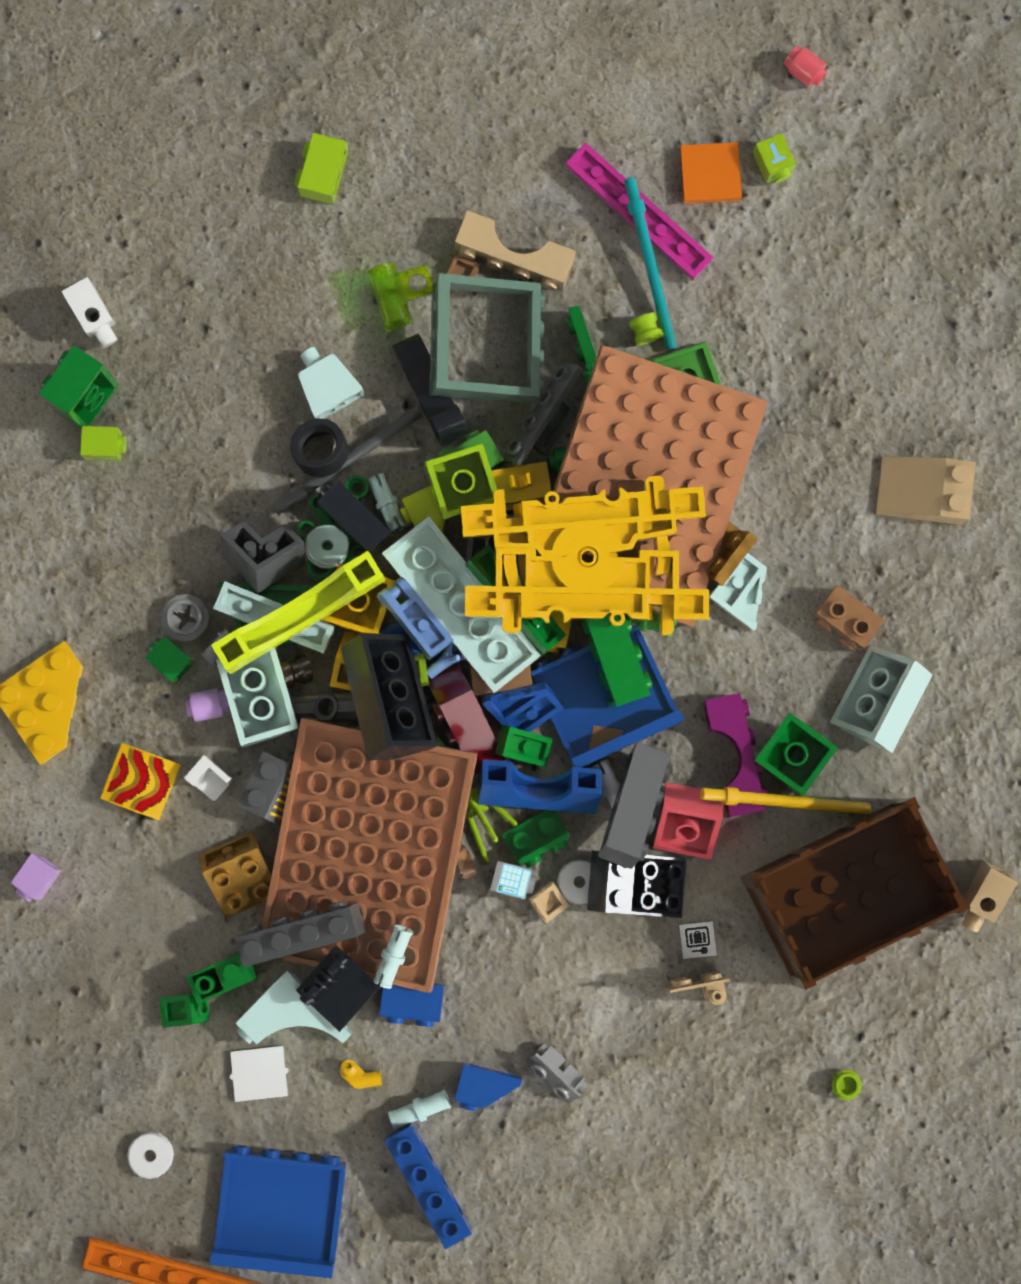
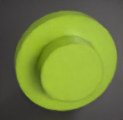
[831,1069,862,1100]

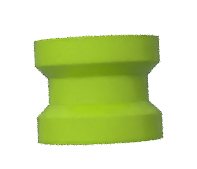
[628,312,663,346]

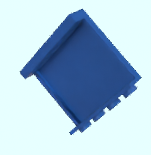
[531,625,684,768]
[210,1145,347,1279]

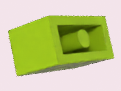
[295,133,348,205]

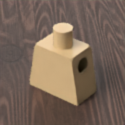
[962,859,1018,933]

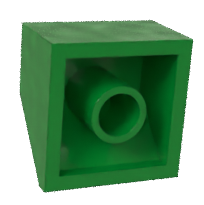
[754,712,838,797]

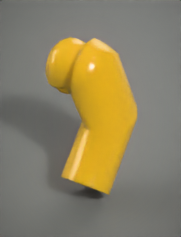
[340,1059,382,1089]

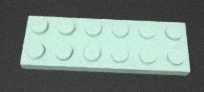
[382,516,541,693]

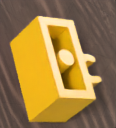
[491,462,551,513]

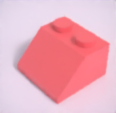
[653,782,724,860]

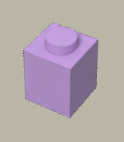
[11,853,62,902]

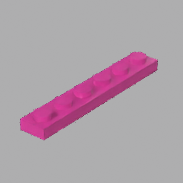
[565,142,714,281]

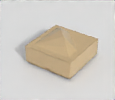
[527,881,569,924]

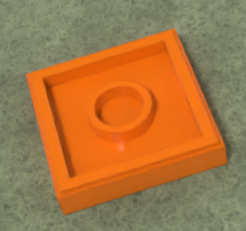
[680,142,742,204]

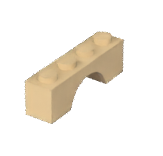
[455,210,576,291]

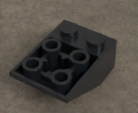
[587,850,686,918]

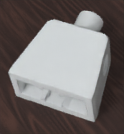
[61,277,117,349]

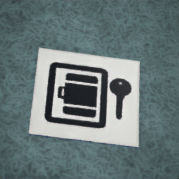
[679,921,717,959]

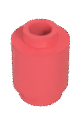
[783,45,828,88]

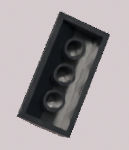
[341,633,437,760]

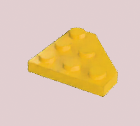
[0,641,83,765]

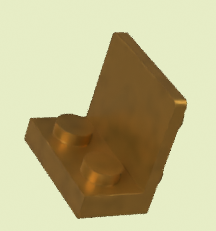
[708,521,758,586]
[198,831,272,918]

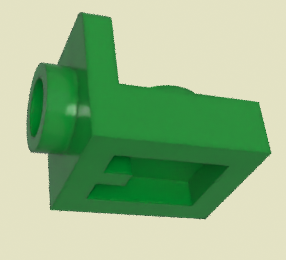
[159,993,209,1028]

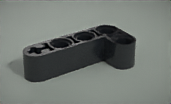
[392,333,468,446]

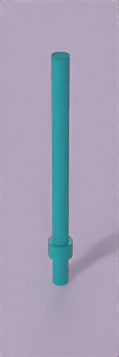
[624,177,677,351]

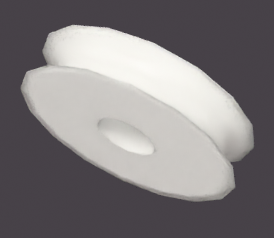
[557,860,591,904]
[127,1132,174,1179]

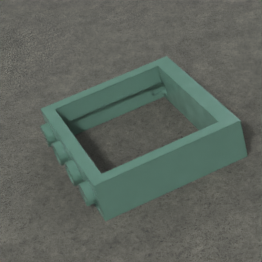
[430,273,545,404]

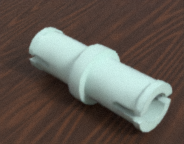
[367,473,407,534]
[373,925,413,989]
[388,1089,451,1130]

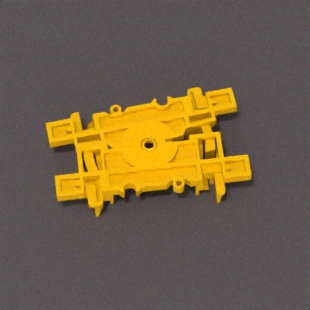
[460,476,709,636]

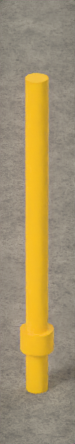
[700,787,871,815]

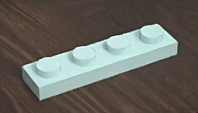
[213,581,335,654]

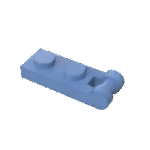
[377,577,454,660]

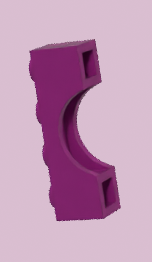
[702,693,768,818]

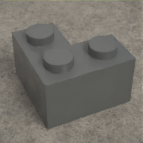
[220,521,305,593]

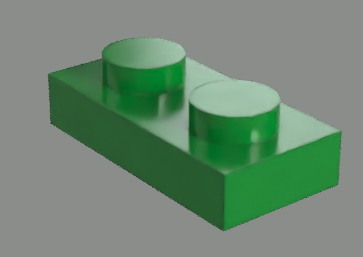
[495,725,553,767]

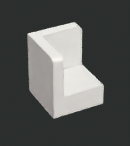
[184,755,234,801]

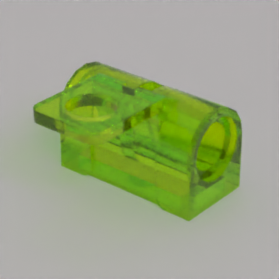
[368,263,435,332]

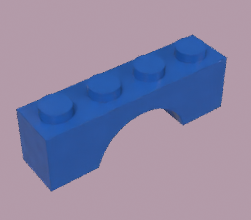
[478,759,602,814]

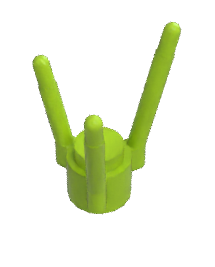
[466,787,518,864]

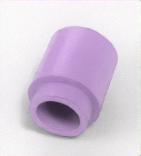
[185,688,231,722]

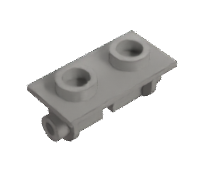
[527,1043,588,1103]

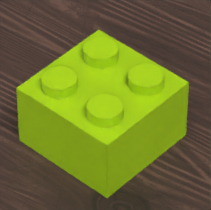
[424,444,498,519]

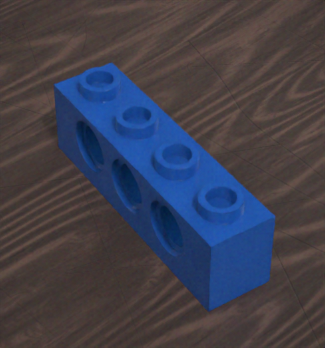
[385,1122,472,1250]

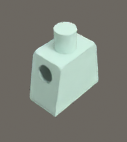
[298,347,365,419]

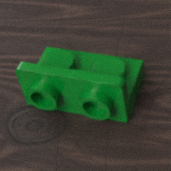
[502,810,571,868]

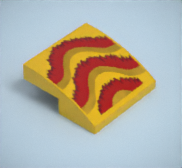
[100,742,181,820]

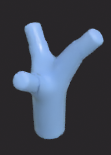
[427,642,466,679]

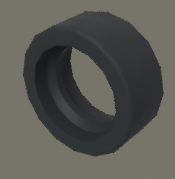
[290,418,349,477]

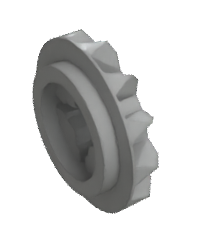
[161,594,209,642]

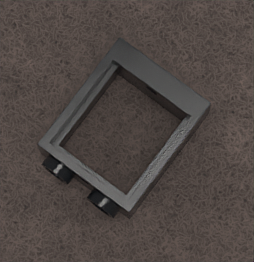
[318,481,391,554]

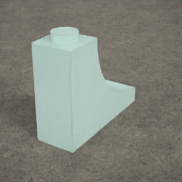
[236,969,353,1044]

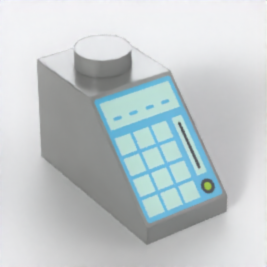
[490,861,537,899]

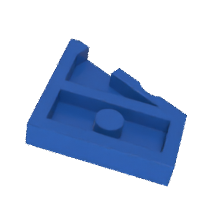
[481,683,564,732]

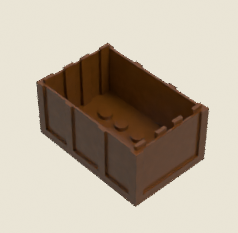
[740,797,971,990]

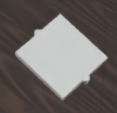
[230,1046,289,1102]

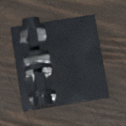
[296,945,380,1032]

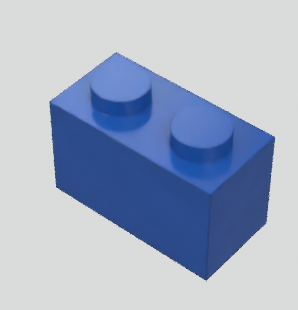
[380,983,445,1027]

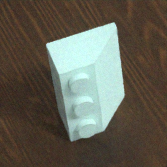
[830,645,932,753]
[216,648,299,747]

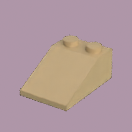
[875,456,976,525]

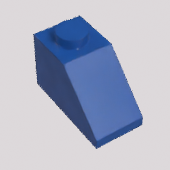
[455,1062,522,1111]

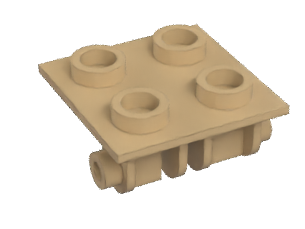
[665,971,730,1005]

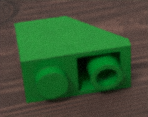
[186,953,259,1005]

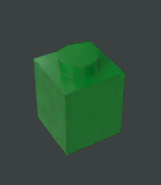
[145,636,195,684]

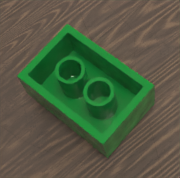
[39,345,119,429]

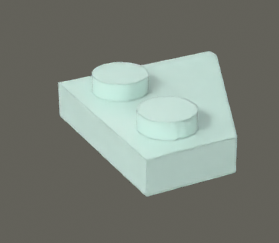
[709,553,767,631]

